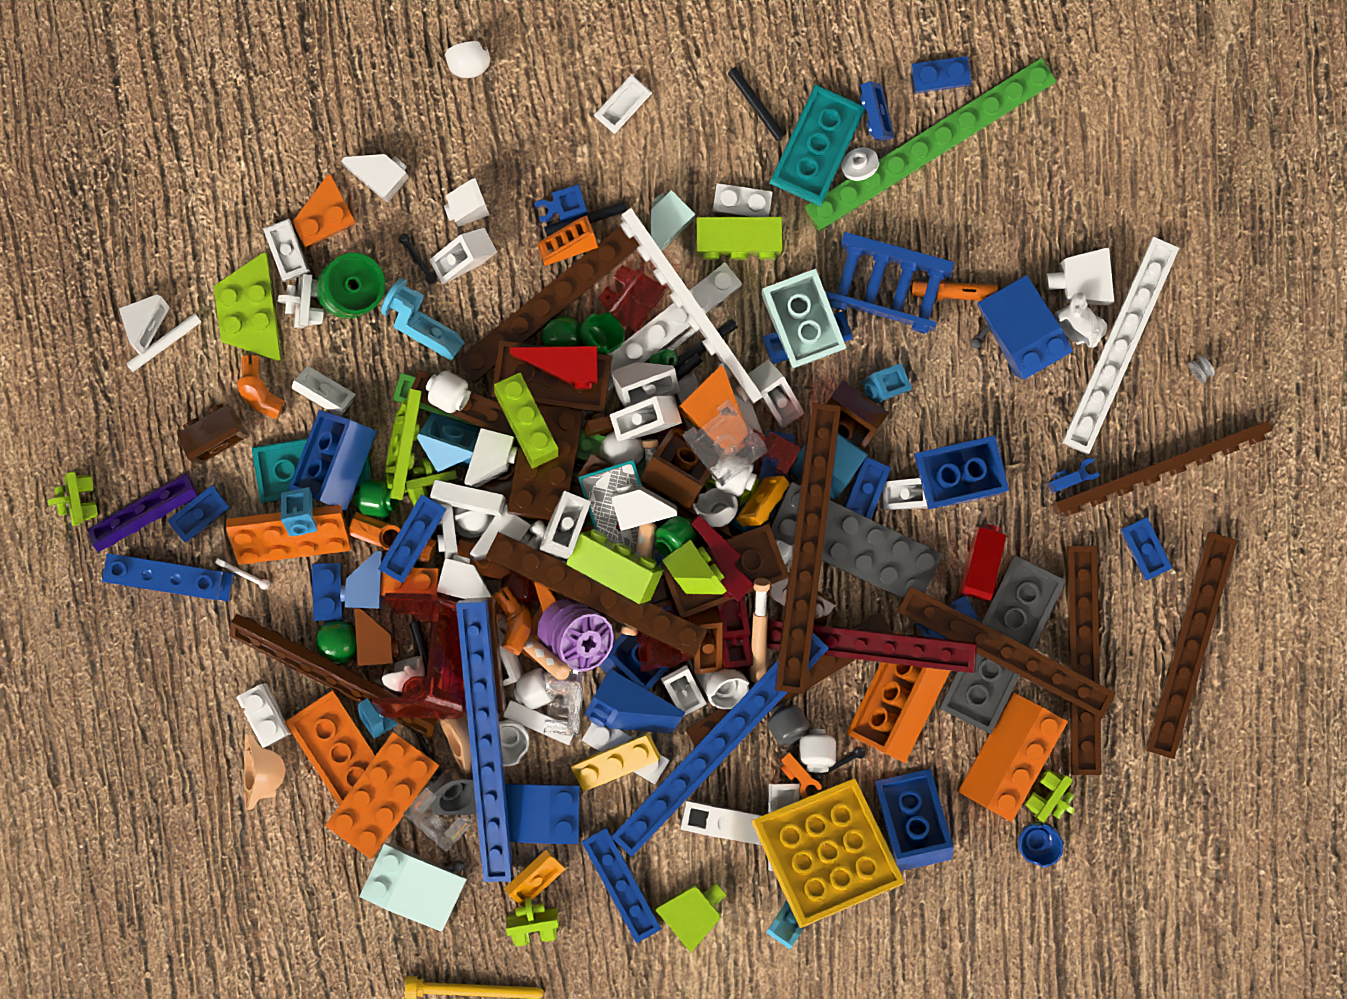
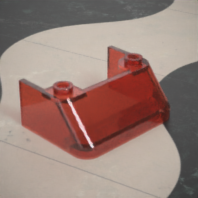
[372,593,467,719]

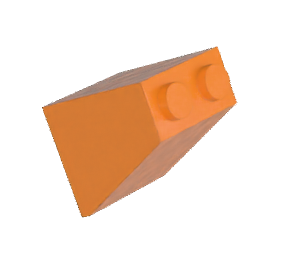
[678,365,749,458]

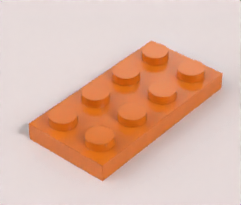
[226,505,351,565]
[285,690,376,805]
[325,732,440,860]

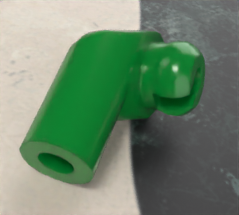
[648,349,678,366]

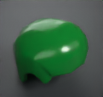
[579,312,625,355]
[542,315,584,347]
[316,620,357,666]

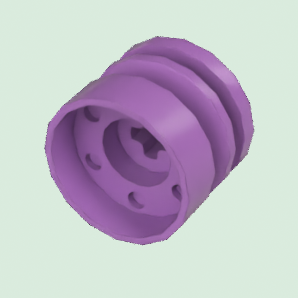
[537,599,614,671]

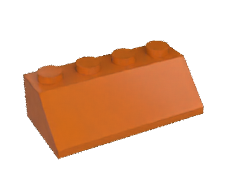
[846,632,950,763]
[957,692,1068,822]

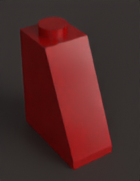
[956,523,1006,601]

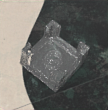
[683,399,767,487]
[543,668,585,736]
[403,786,475,852]

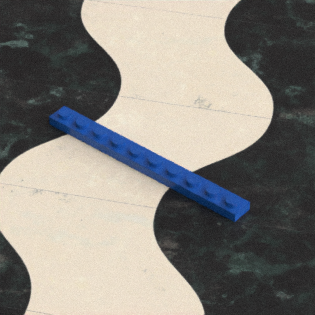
[456,599,514,882]
[611,632,829,857]

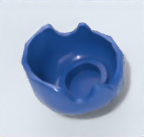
[1018,822,1064,868]

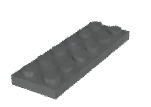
[770,482,943,599]
[939,555,1066,734]

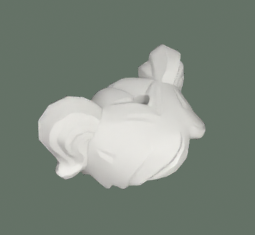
[1054,292,1107,348]

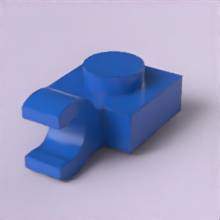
[1048,458,1100,493]

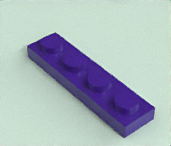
[88,473,198,552]

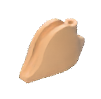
[434,704,472,775]
[244,734,285,810]

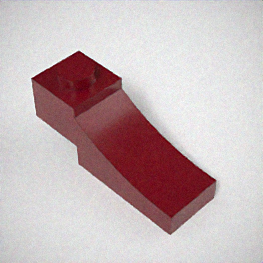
[690,514,754,601]
[716,596,753,670]

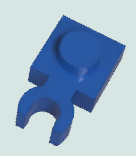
[535,184,587,223]

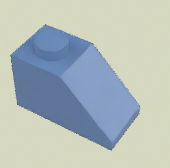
[340,551,385,609]

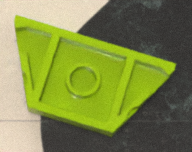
[214,253,282,361]
[384,389,422,500]

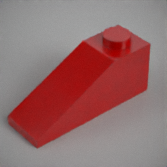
[510,346,598,389]

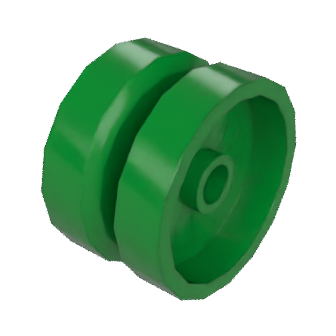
[316,252,385,319]

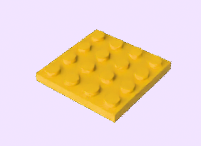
[751,778,905,928]

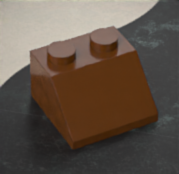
[805,380,889,450]
[178,404,249,465]
[640,426,722,509]

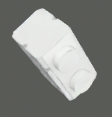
[236,683,292,748]

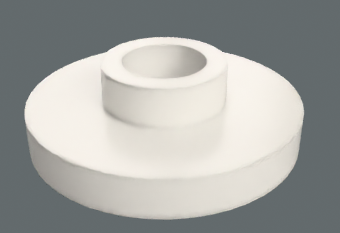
[841,147,879,181]

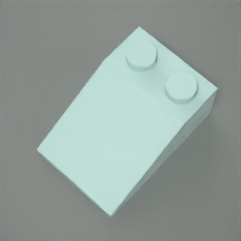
[762,269,846,369]
[359,842,467,932]

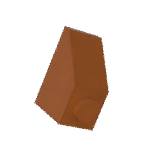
[687,606,723,675]
[354,608,400,666]

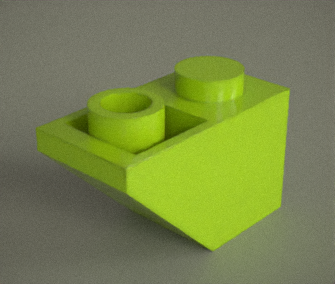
[662,540,727,594]

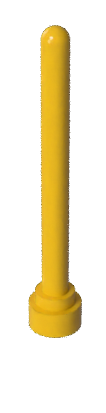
[405,975,544,999]

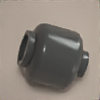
[767,703,810,748]

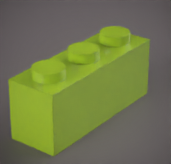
[696,217,782,260]
[494,373,558,469]
[566,529,664,604]

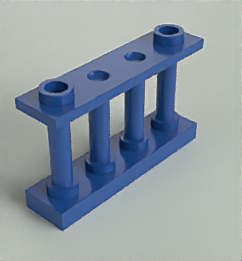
[826,232,954,334]
[102,553,234,602]

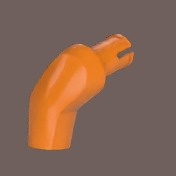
[237,354,285,420]
[492,585,532,655]

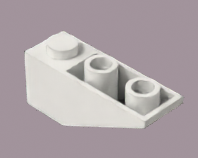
[680,799,762,845]

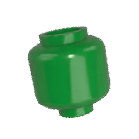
[354,480,399,517]
[655,516,698,557]

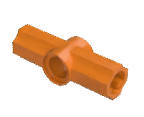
[348,512,437,564]

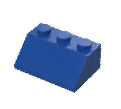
[288,410,377,511]

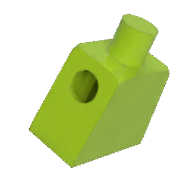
[656,882,727,953]

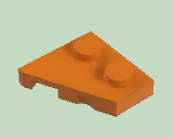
[292,174,356,249]

